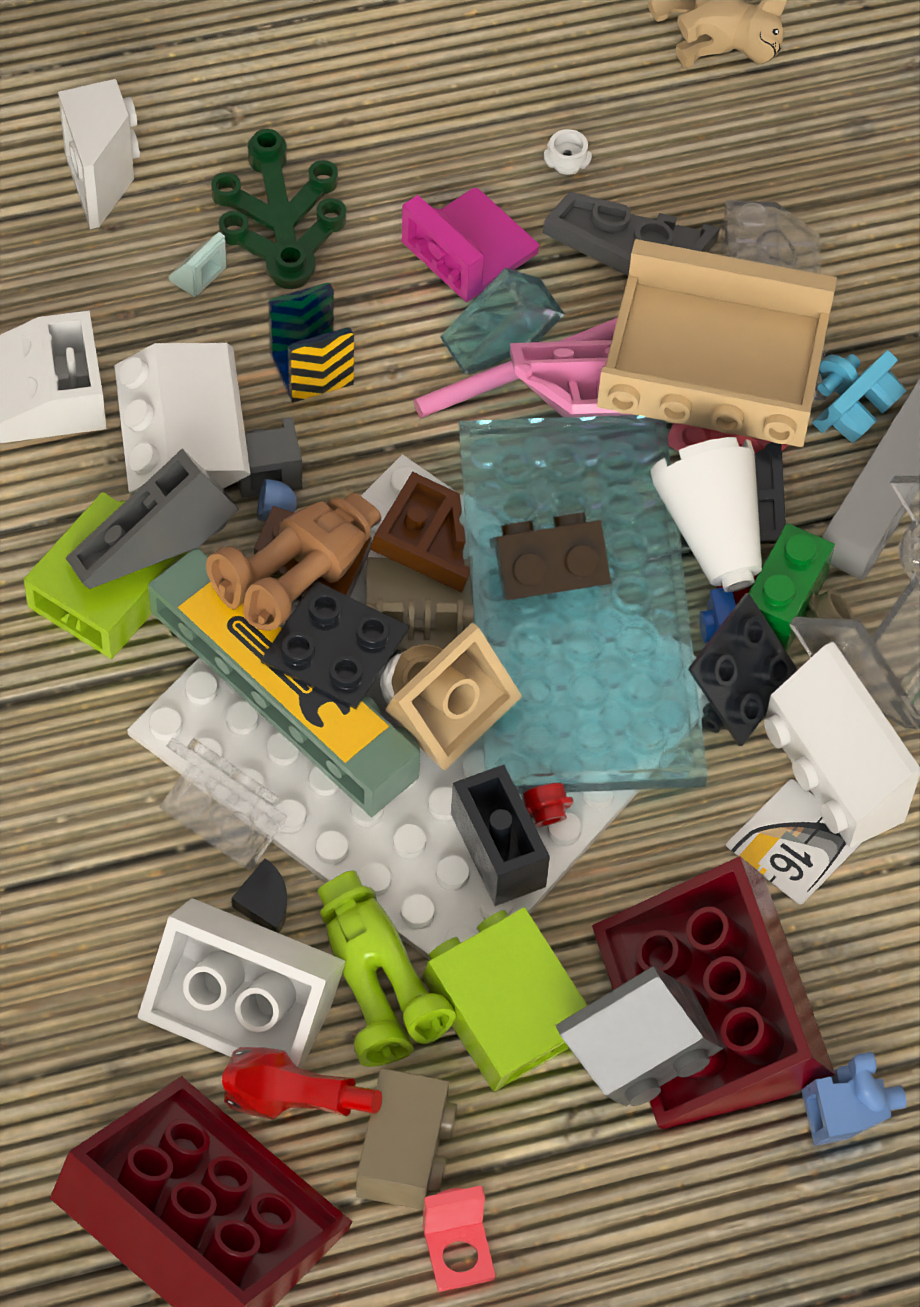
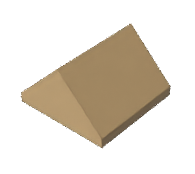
[385,623,523,771]

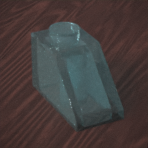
[440,268,565,375]

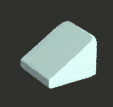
[168,232,226,297]

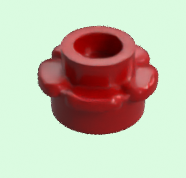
[521,783,574,827]

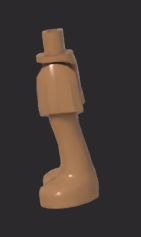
[206,493,381,631]

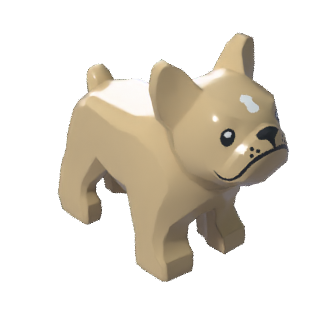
[648,0,788,68]

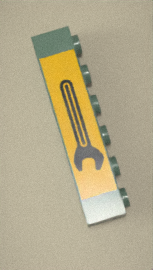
[148,548,420,818]

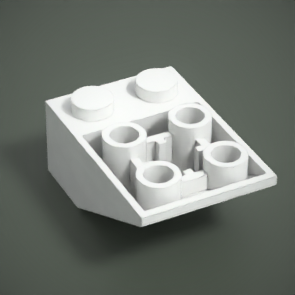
[0,311,107,443]

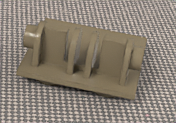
[366,557,474,652]

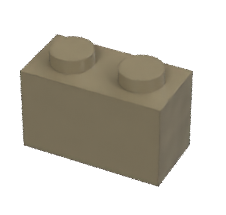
[356,1068,458,1210]

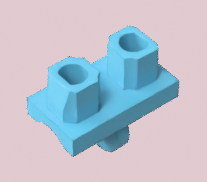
[812,350,906,443]

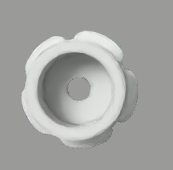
[544,129,592,175]

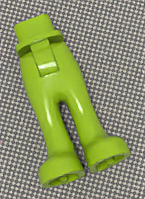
[317,870,456,1067]

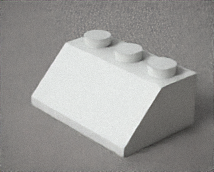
[114,343,251,495]
[764,641,920,848]
[137,898,346,1068]

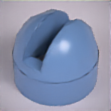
[257,479,297,521]

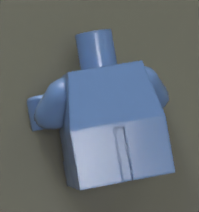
[801,1052,907,1146]

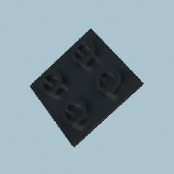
[261,580,410,709]
[688,593,798,746]

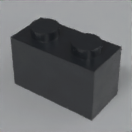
[451,764,550,906]

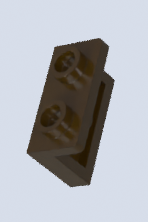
[489,512,611,601]

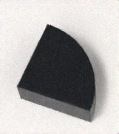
[231,858,287,933]

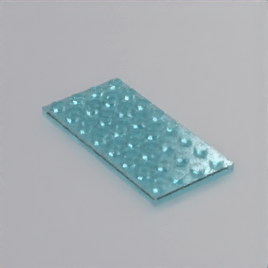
[458,415,708,795]

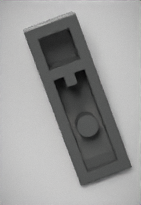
[65,448,239,589]

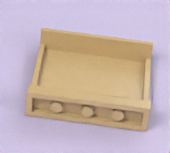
[597,239,837,447]

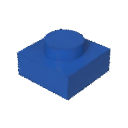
[699,588,736,643]

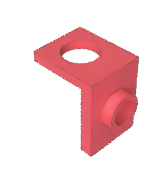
[422,1186,495,1292]

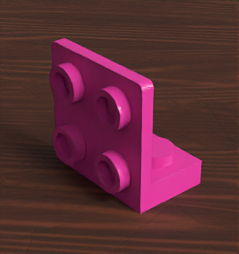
[401,188,539,303]

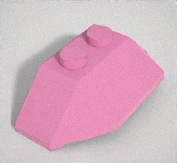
[510,340,651,423]

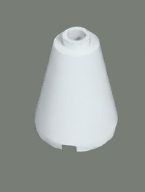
[650,437,762,592]

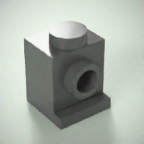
[238,417,303,498]

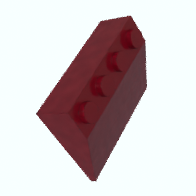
[592,856,836,1129]
[50,1076,353,1307]

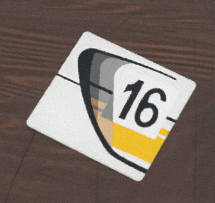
[726,779,862,905]

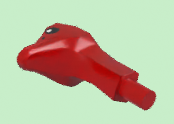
[222,1047,382,1120]

